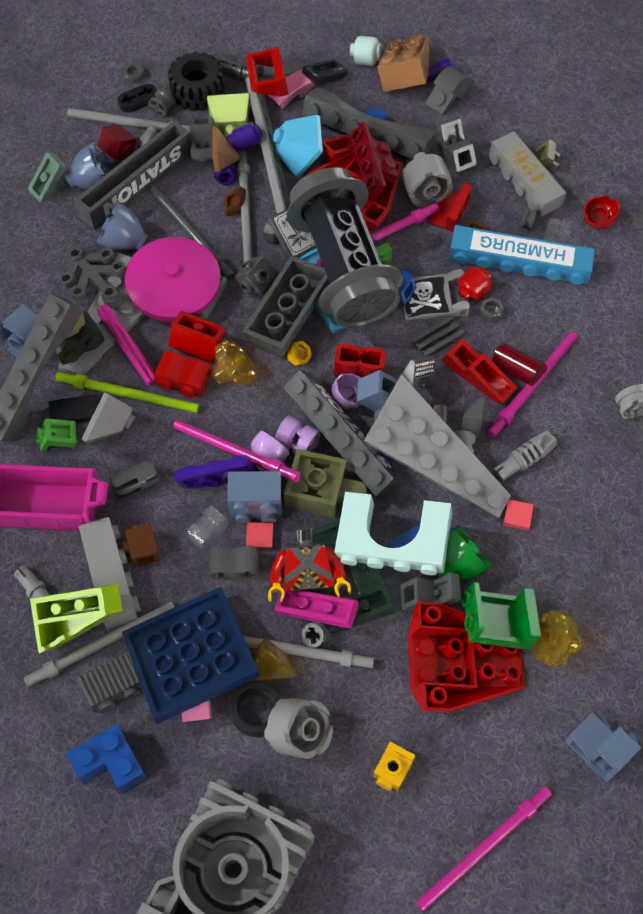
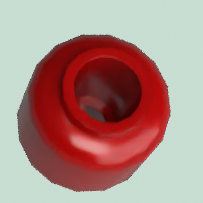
[457,266,493,302]

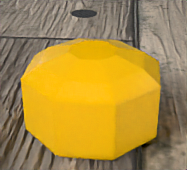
[286,341,312,366]

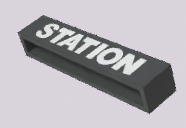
[74,121,191,230]
[284,370,405,498]

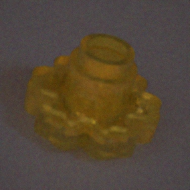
[211,339,257,386]
[532,610,582,667]

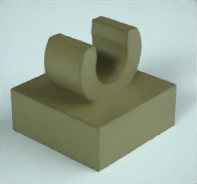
[534,139,560,169]

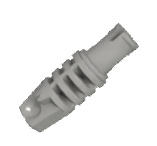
[492,431,557,482]

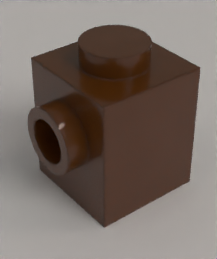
[122,524,160,567]

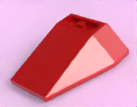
[407,601,525,713]

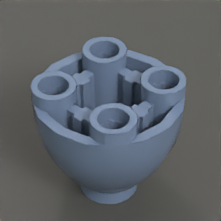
[64,142,110,189]
[96,202,149,251]

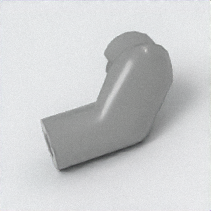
[139,126,158,147]

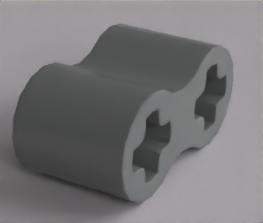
[209,546,260,579]

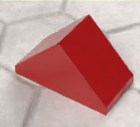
[322,134,354,162]

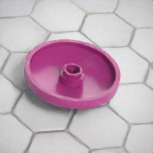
[125,237,221,322]

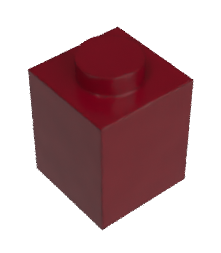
[97,124,137,161]

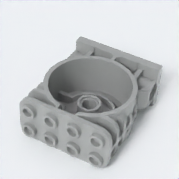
[137,779,315,914]

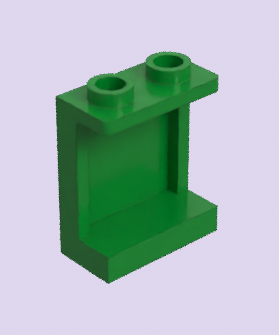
[462,582,541,650]

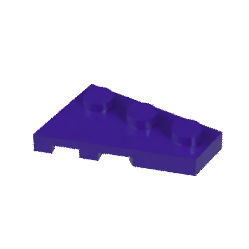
[175,455,260,489]

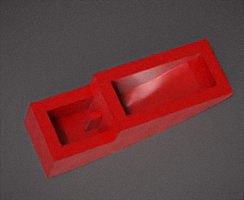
[441,338,518,405]

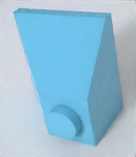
[273,115,323,177]

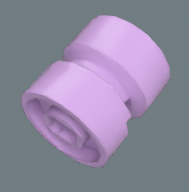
[275,415,321,454]

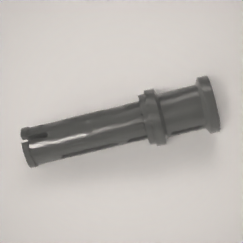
[207,54,264,82]

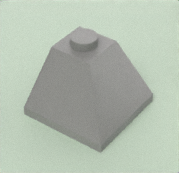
[82,392,135,444]

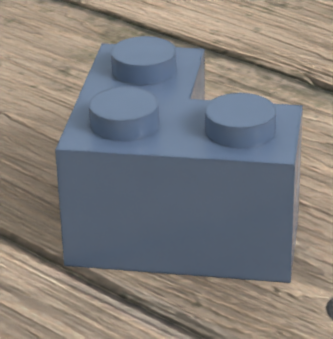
[357,370,397,421]
[565,712,642,783]

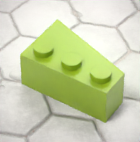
[30,584,123,654]

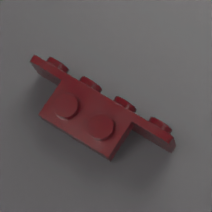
[350,122,399,200]

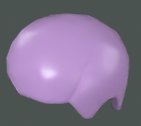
[331,373,362,410]
[251,431,290,462]

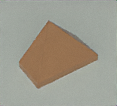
[212,127,241,172]

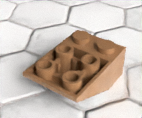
[377,35,429,92]

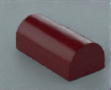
[492,343,547,387]

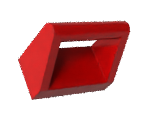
[246,47,289,97]

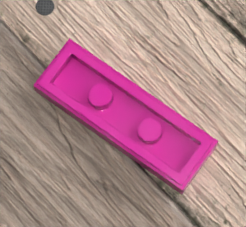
[274,590,359,629]

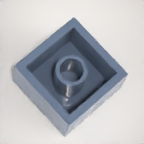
[227,471,282,524]

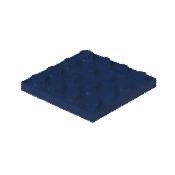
[122,587,261,724]

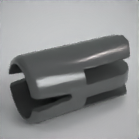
[108,460,160,501]

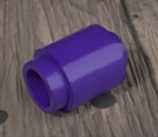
[228,122,263,152]

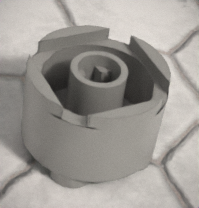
[400,152,453,207]
[264,698,333,759]

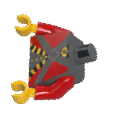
[268,527,351,603]

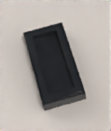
[302,59,348,85]
[48,394,99,423]

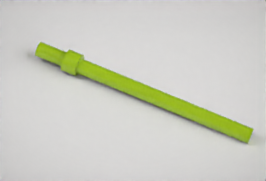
[55,372,200,413]

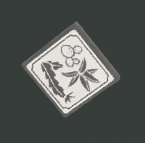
[268,208,316,259]

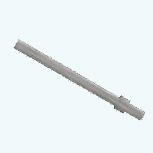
[67,108,191,135]
[236,151,253,262]
[23,601,175,687]
[243,635,374,669]

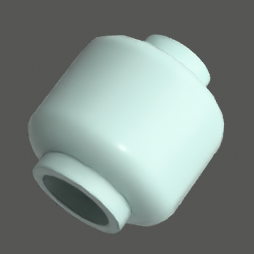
[350,36,382,66]

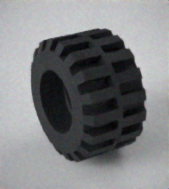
[168,51,224,111]

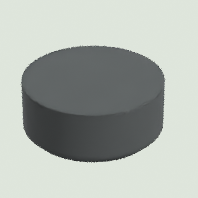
[123,63,145,83]

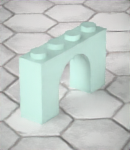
[335,492,452,575]

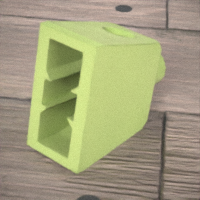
[207,93,250,143]

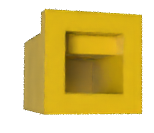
[373,742,415,791]

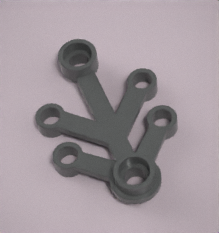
[59,247,126,308]

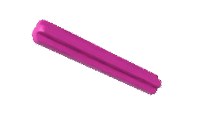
[97,304,155,385]

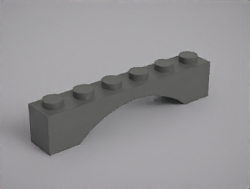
[302,87,436,159]
[0,293,84,442]

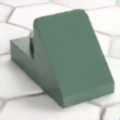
[27,152,67,203]

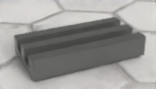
[412,315,465,357]

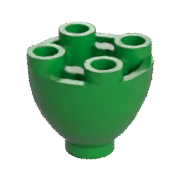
[437,524,493,580]

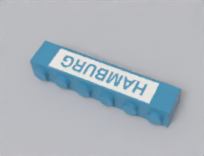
[449,225,595,285]

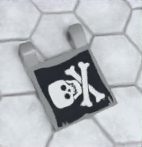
[404,269,470,320]

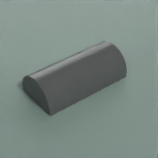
[242,255,330,357]

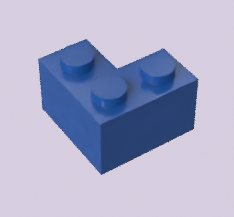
[66,724,147,794]

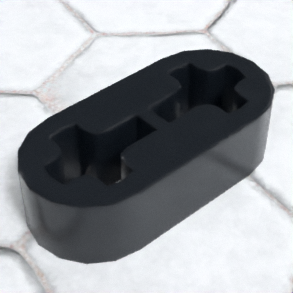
[118,84,157,113]

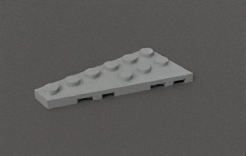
[58,253,145,375]
[363,374,511,518]

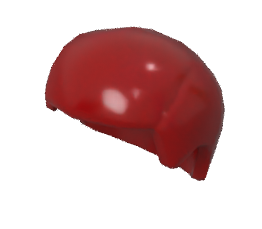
[583,195,620,229]

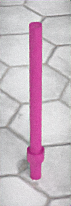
[317,203,439,267]
[487,332,578,438]
[173,420,301,482]
[416,786,552,912]

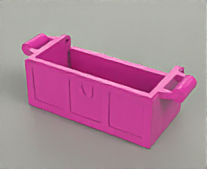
[0,464,108,531]

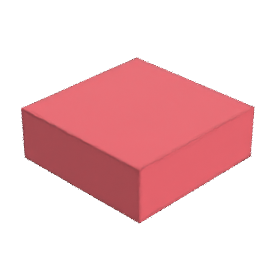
[503,500,533,531]
[246,522,274,550]

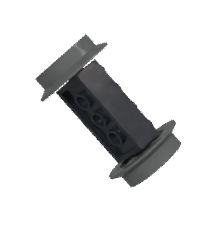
[286,168,403,328]

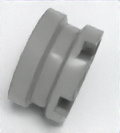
[615,384,643,419]

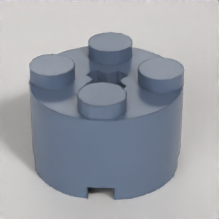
[0,304,38,357]

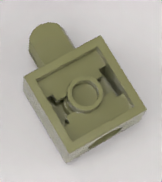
[284,449,367,518]

